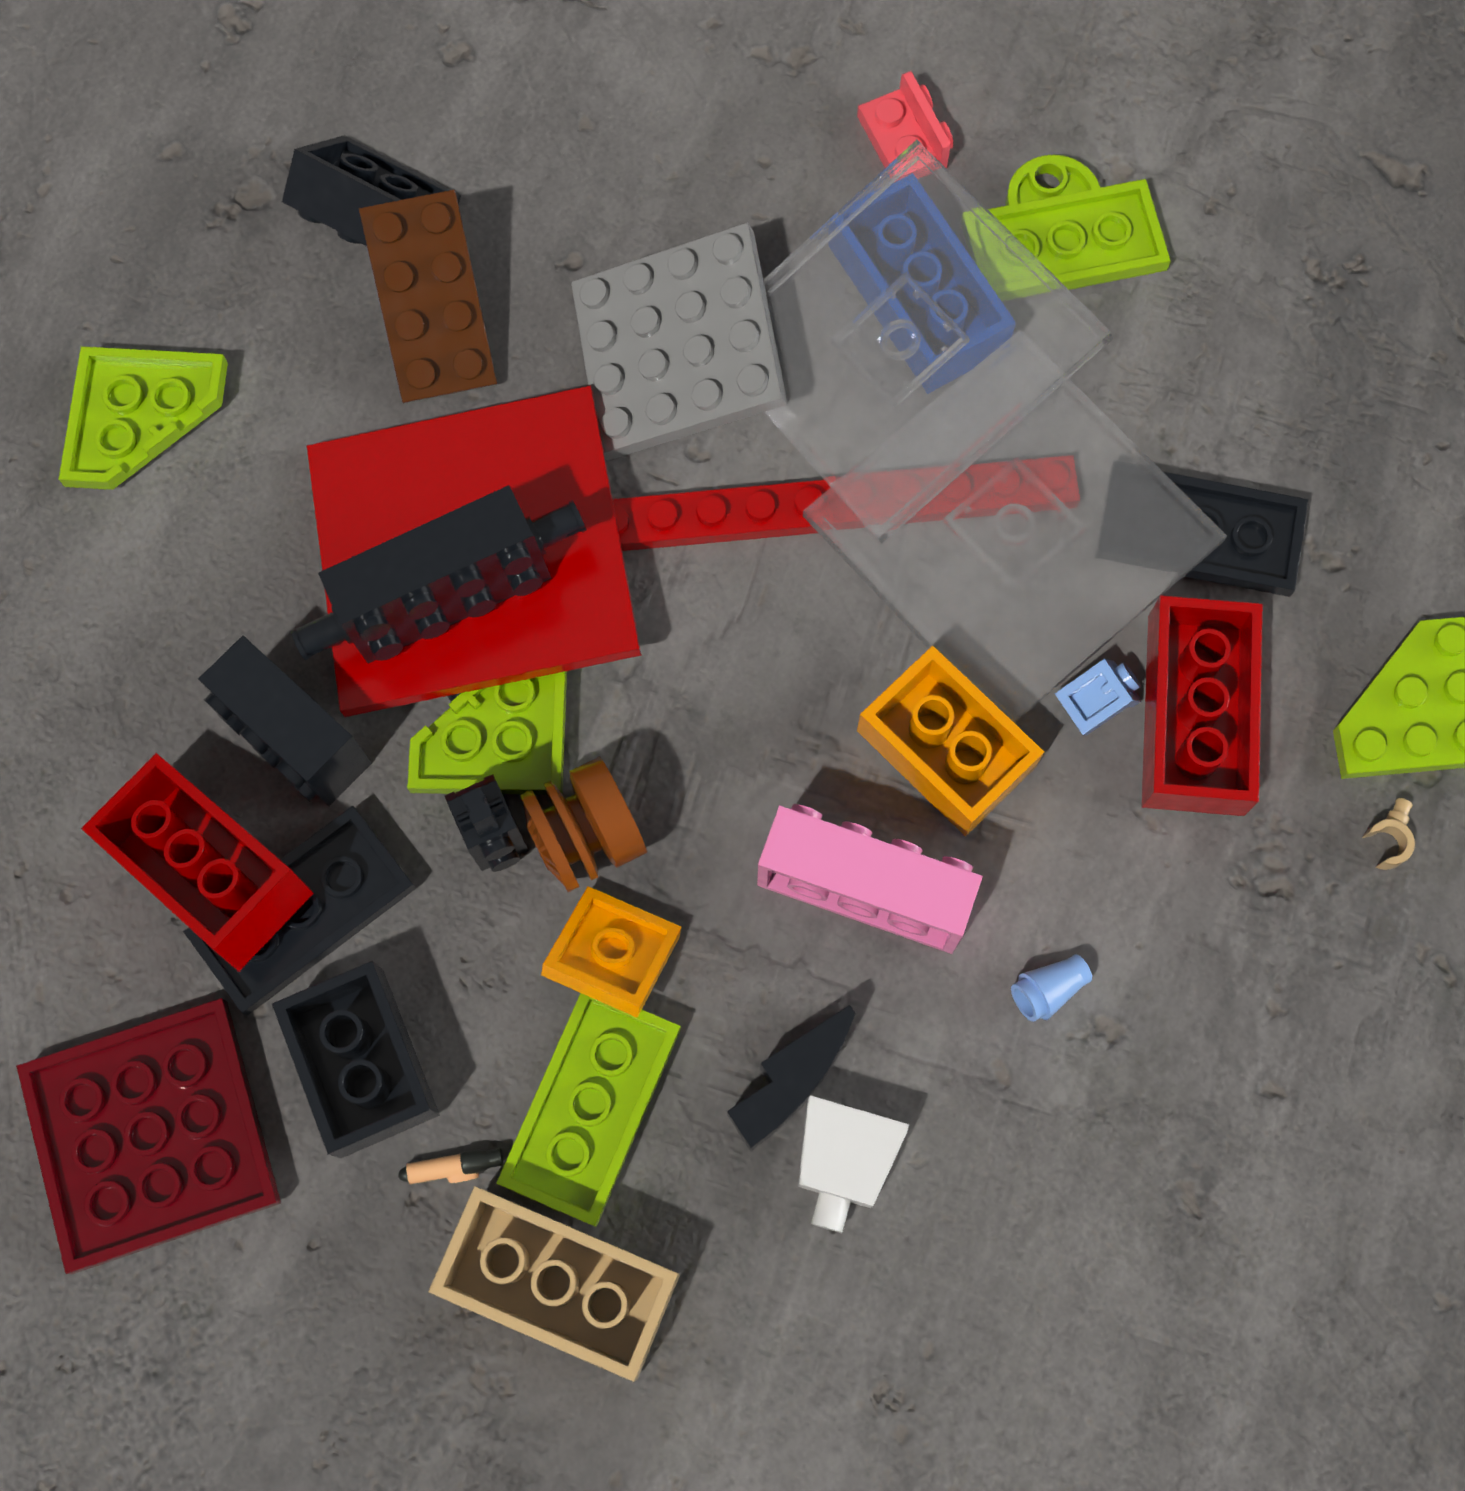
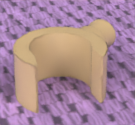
[1362,798,1415,870]

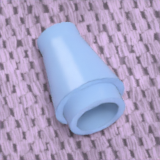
[1011,954,1092,1022]

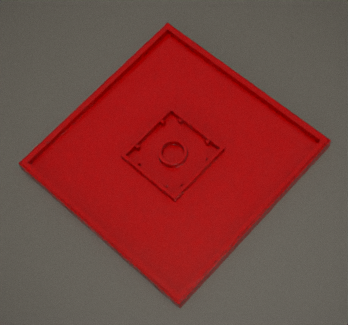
[307,385,642,717]

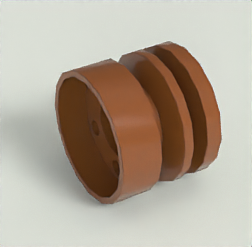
[520,756,647,892]

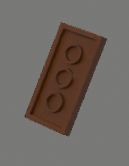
[359,190,498,403]

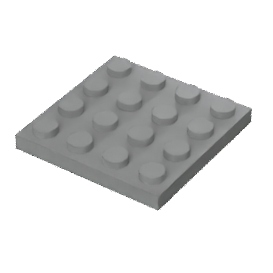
[571,222,788,461]

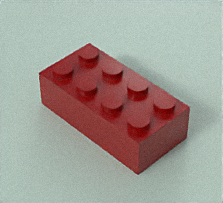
[1141,595,1263,816]
[81,753,313,972]

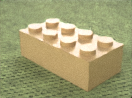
[428,1186,680,1382]

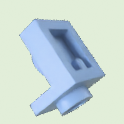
[1055,659,1142,735]

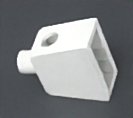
[798,1095,909,1233]

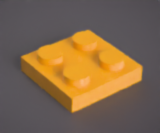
[541,886,682,1018]

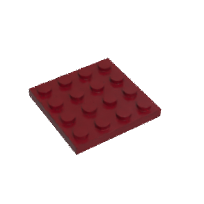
[16,998,281,1274]

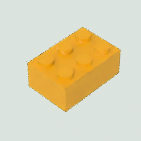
[857,645,1044,837]

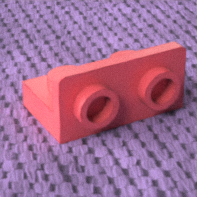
[857,71,953,185]

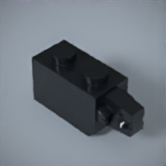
[444,774,528,872]

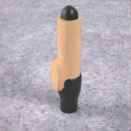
[398,1148,504,1184]

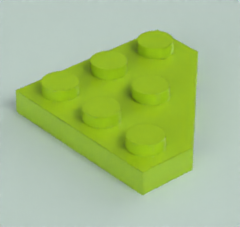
[58,346,228,490]
[1333,617,1465,779]
[407,671,567,795]

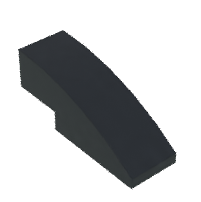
[727,1005,856,1152]

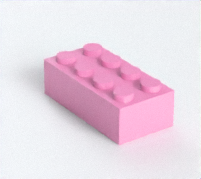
[757,804,983,954]

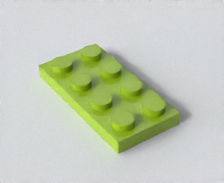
[496,993,681,1227]

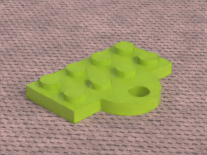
[961,155,1171,303]

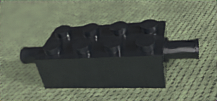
[290,485,586,664]

